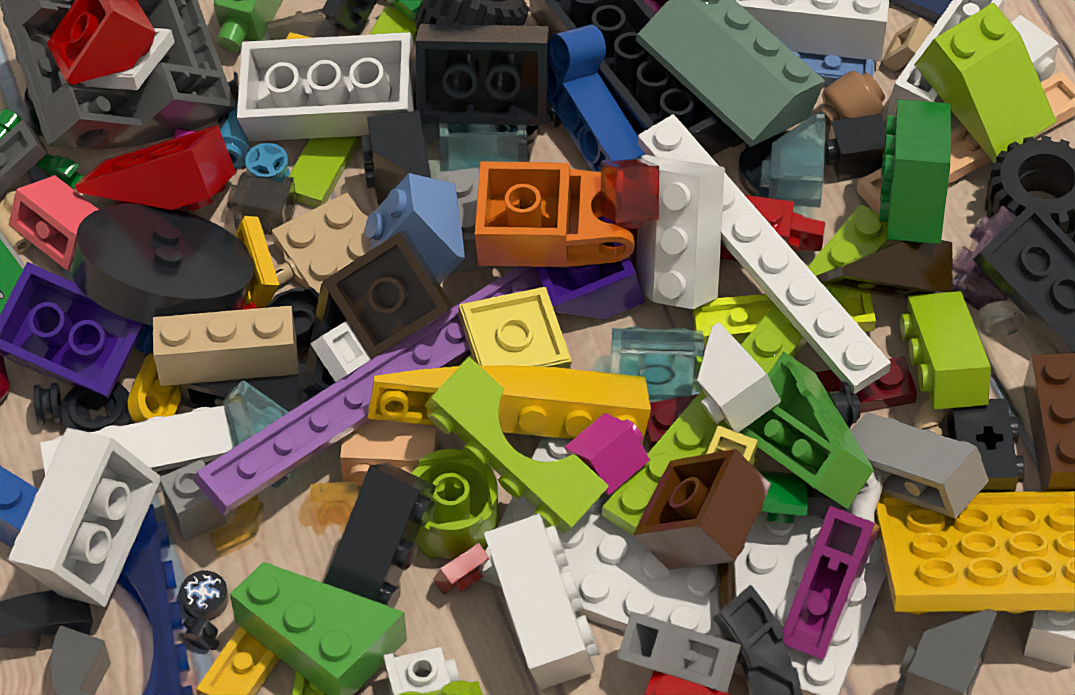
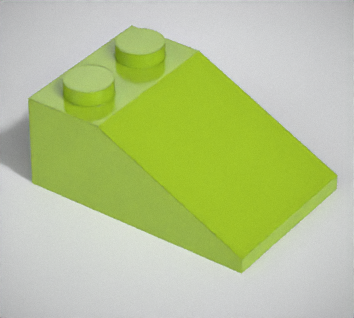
[914,2,1057,163]

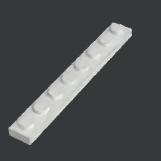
[638,114,891,395]

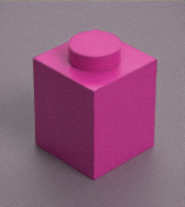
[564,413,650,495]

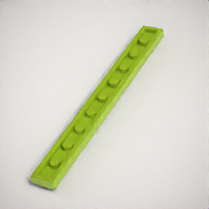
[602,204,892,536]

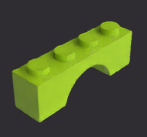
[424,357,609,533]

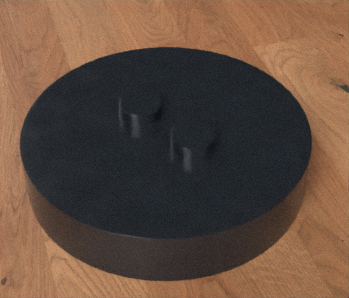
[70,204,254,326]

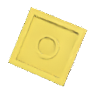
[458,287,572,369]

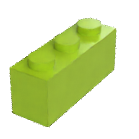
[900,291,991,409]

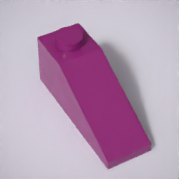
[782,506,880,660]

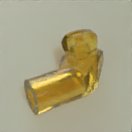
[209,494,265,554]

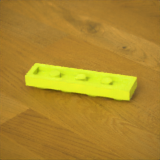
[691,290,876,347]

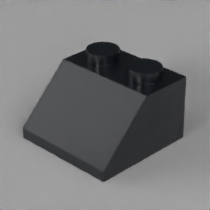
[361,110,431,206]

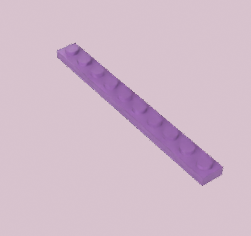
[193,266,543,516]

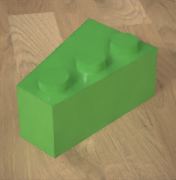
[738,351,874,509]
[230,562,407,695]

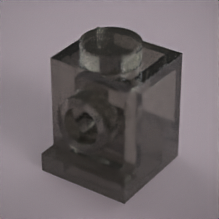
[227,176,297,235]

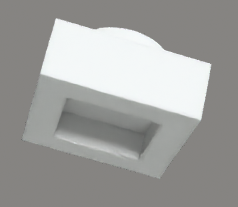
[311,321,372,382]

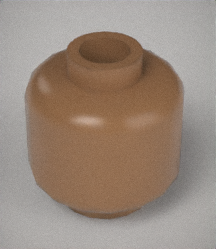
[820,71,885,127]

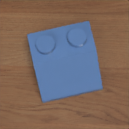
[365,173,465,284]

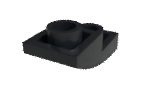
[0,590,93,648]

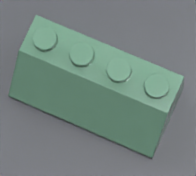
[636,0,825,147]

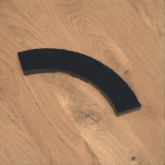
[712,584,802,695]

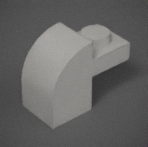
[617,611,741,693]

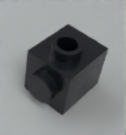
[823,113,886,181]

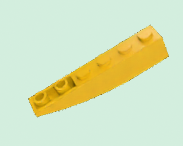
[367,365,651,444]

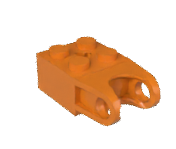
[475,161,637,267]

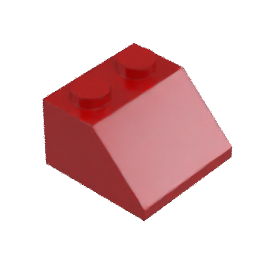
[47,0,156,85]

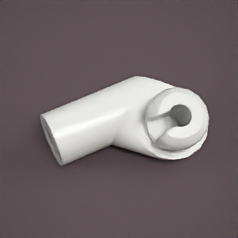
[851,472,883,523]

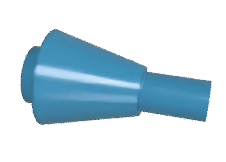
[220,101,250,169]

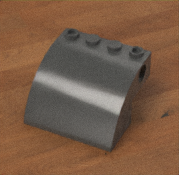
[0,0,237,150]

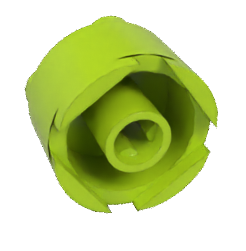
[411,449,499,559]

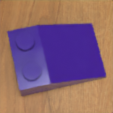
[0,262,145,398]

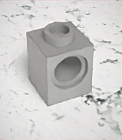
[160,459,227,542]

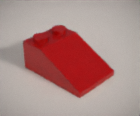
[75,125,236,211]

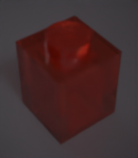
[600,159,659,229]

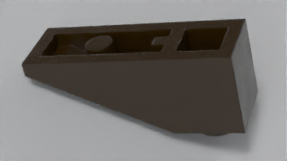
[816,240,953,300]

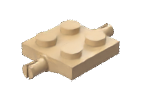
[272,192,370,293]

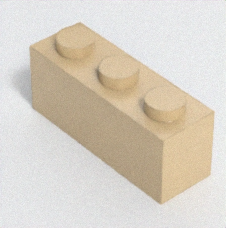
[153,306,298,386]

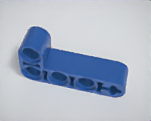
[548,24,646,181]

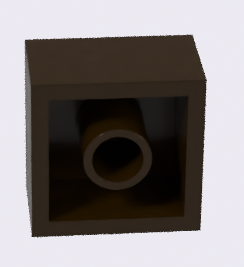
[322,230,454,359]

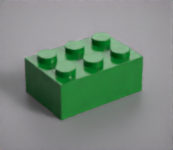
[879,99,951,244]

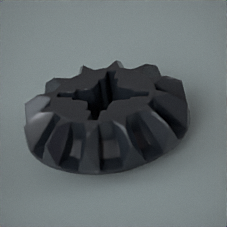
[60,382,131,433]

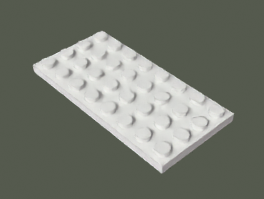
[479,436,887,695]

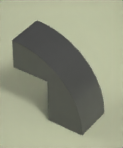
[51,626,111,695]

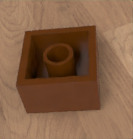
[633,449,772,570]

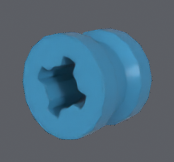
[245,143,290,198]

